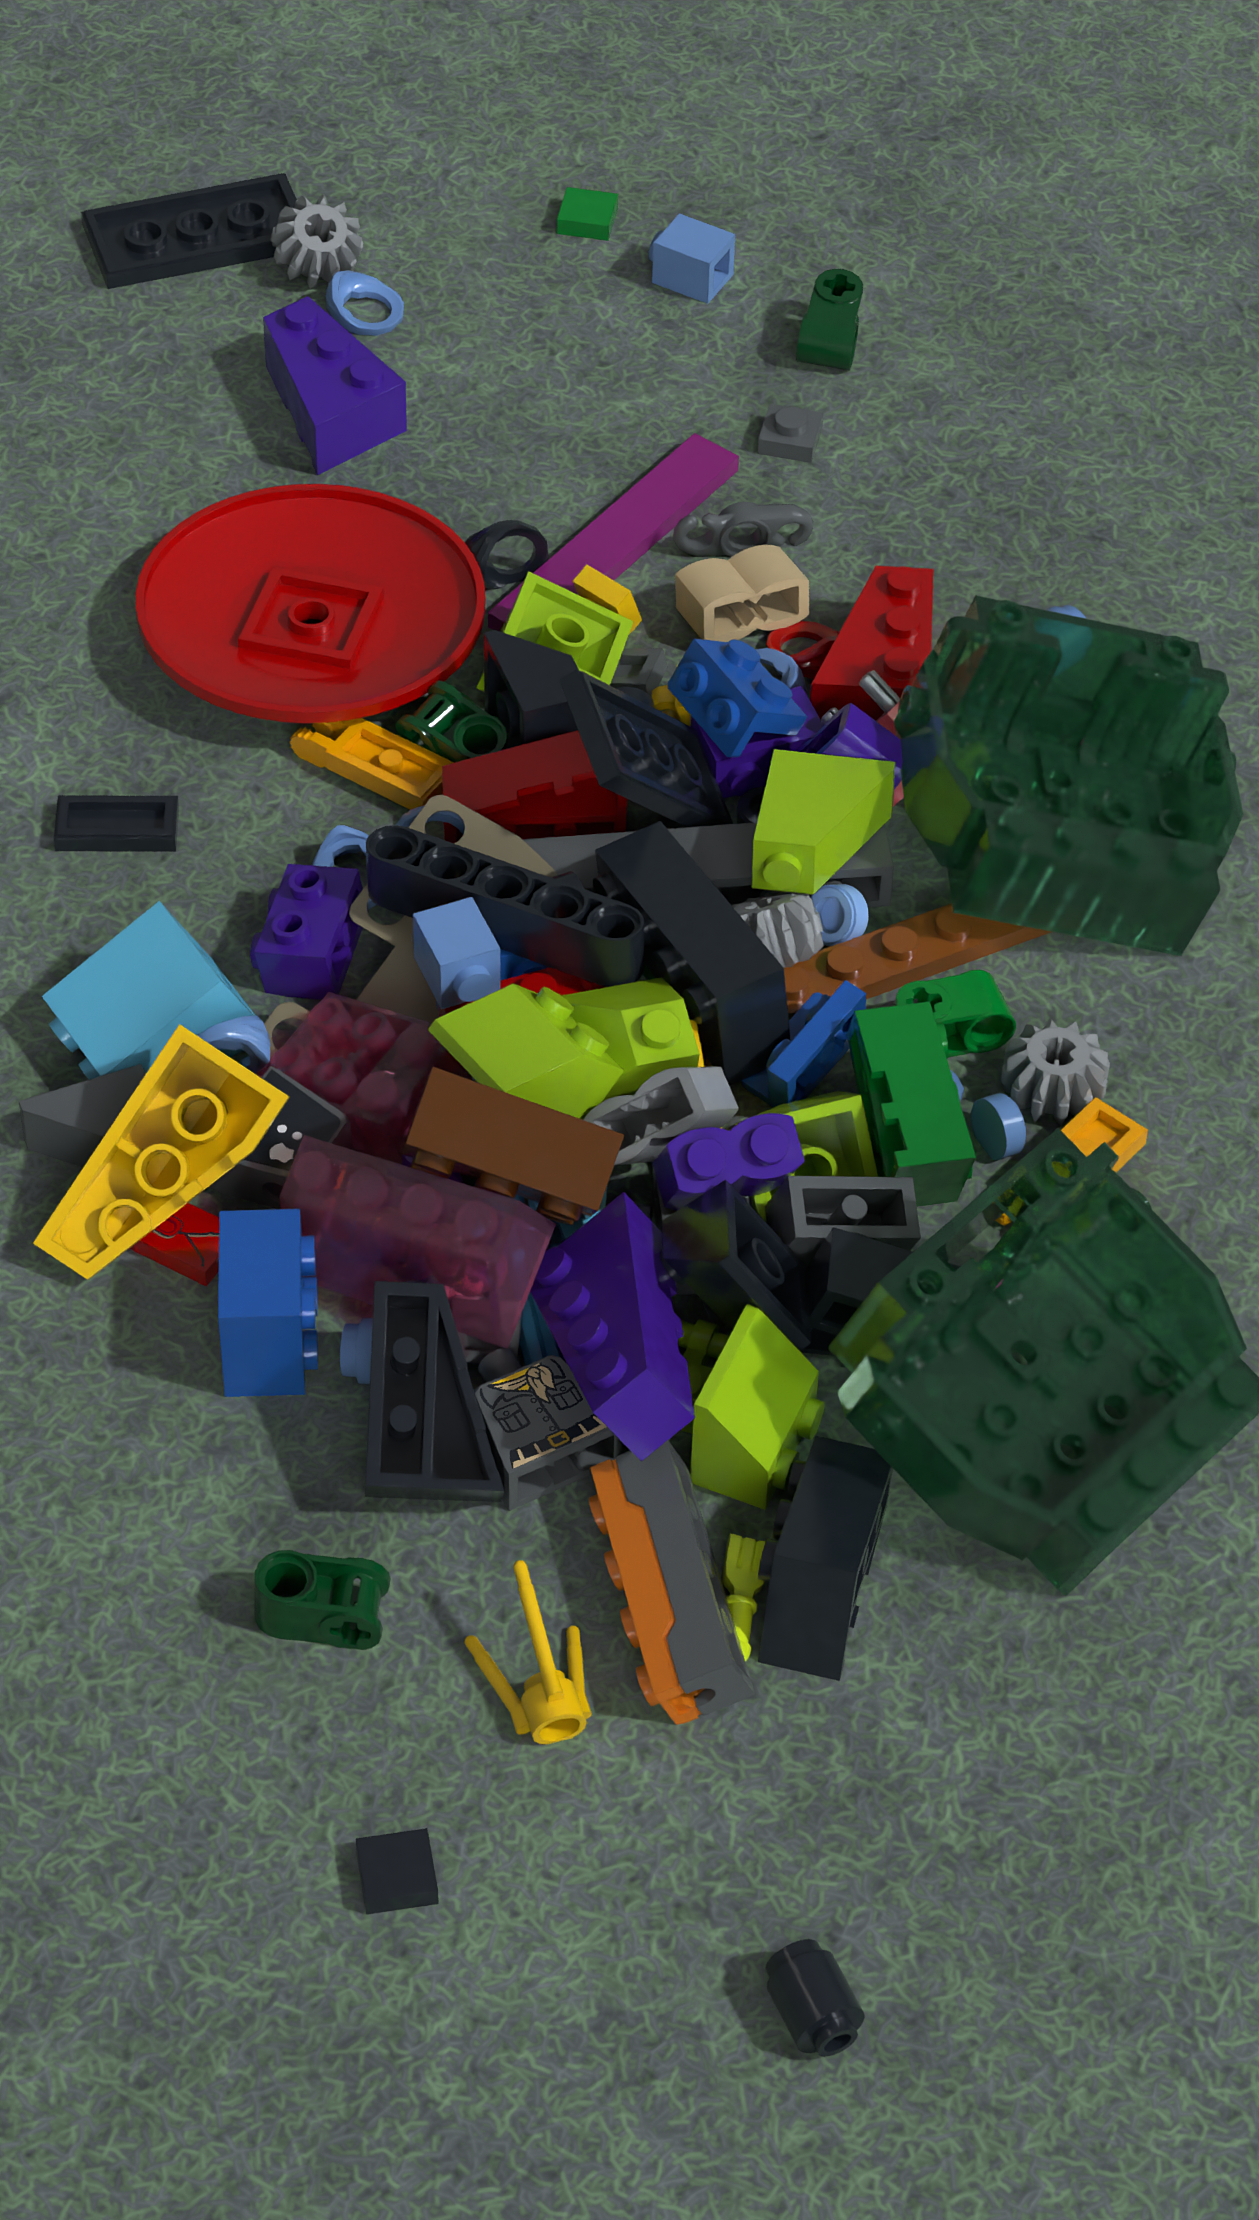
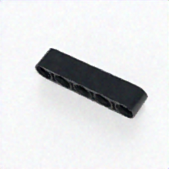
[366,825,644,987]

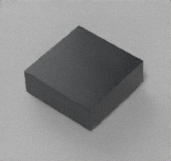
[356,1828,439,1915]

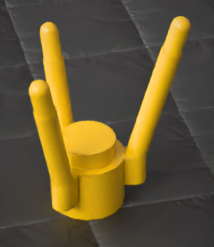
[464,1560,592,1745]

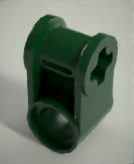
[796,269,863,371]
[396,680,508,763]
[254,1550,391,1650]

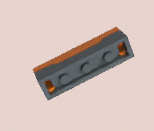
[589,1440,755,1725]

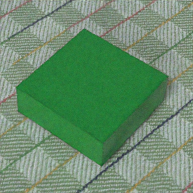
[557,187,618,241]

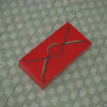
[129,1203,219,1287]

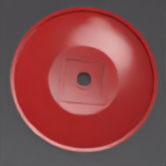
[136,484,486,723]

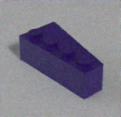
[522,1192,695,1462]

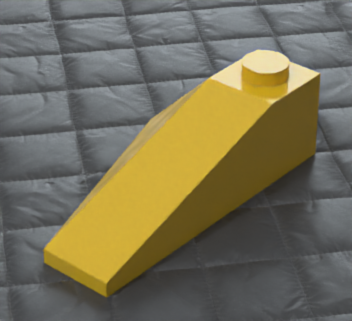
[33,1024,289,1280]

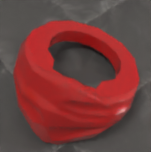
[766,621,840,680]

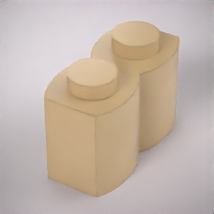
[675,545,809,642]

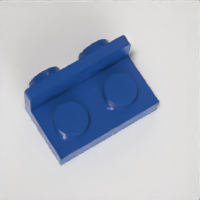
[741,980,866,1107]

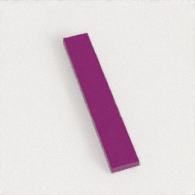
[488,433,739,631]

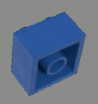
[218,1209,318,1397]

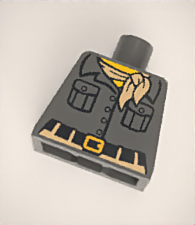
[474,1348,623,1511]

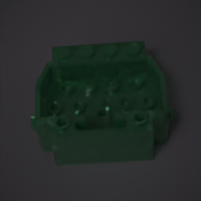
[894,595,1244,956]
[828,1128,1259,1596]

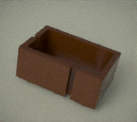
[400,1067,624,1226]

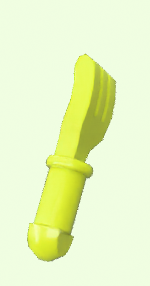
[723,1533,766,1662]

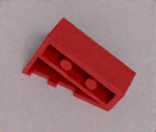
[810,565,934,721]
[442,730,627,843]

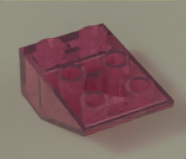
[258,992,478,1171]

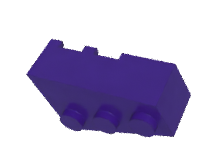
[263,296,407,475]

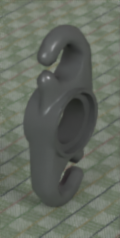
[673,502,814,557]

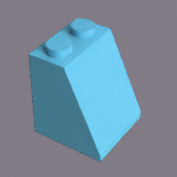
[42,901,256,1080]

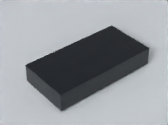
[54,795,179,852]

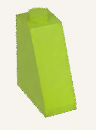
[752,749,895,895]

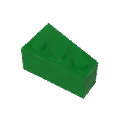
[847,1001,976,1207]

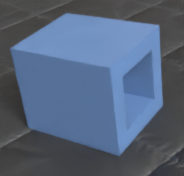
[649,213,735,304]
[413,897,501,1009]

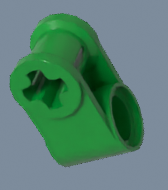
[895,970,1016,1058]

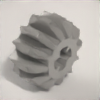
[271,193,363,289]
[732,891,824,967]
[1001,1018,1110,1127]

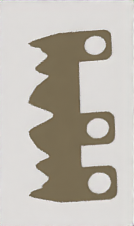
[264,795,557,1103]

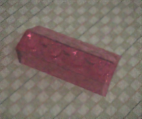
[280,1135,556,1349]

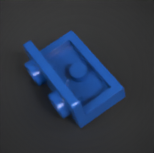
[668,638,808,758]

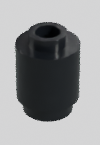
[765,1939,865,2057]

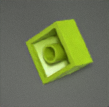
[428,984,624,1120]
[690,1304,825,1510]

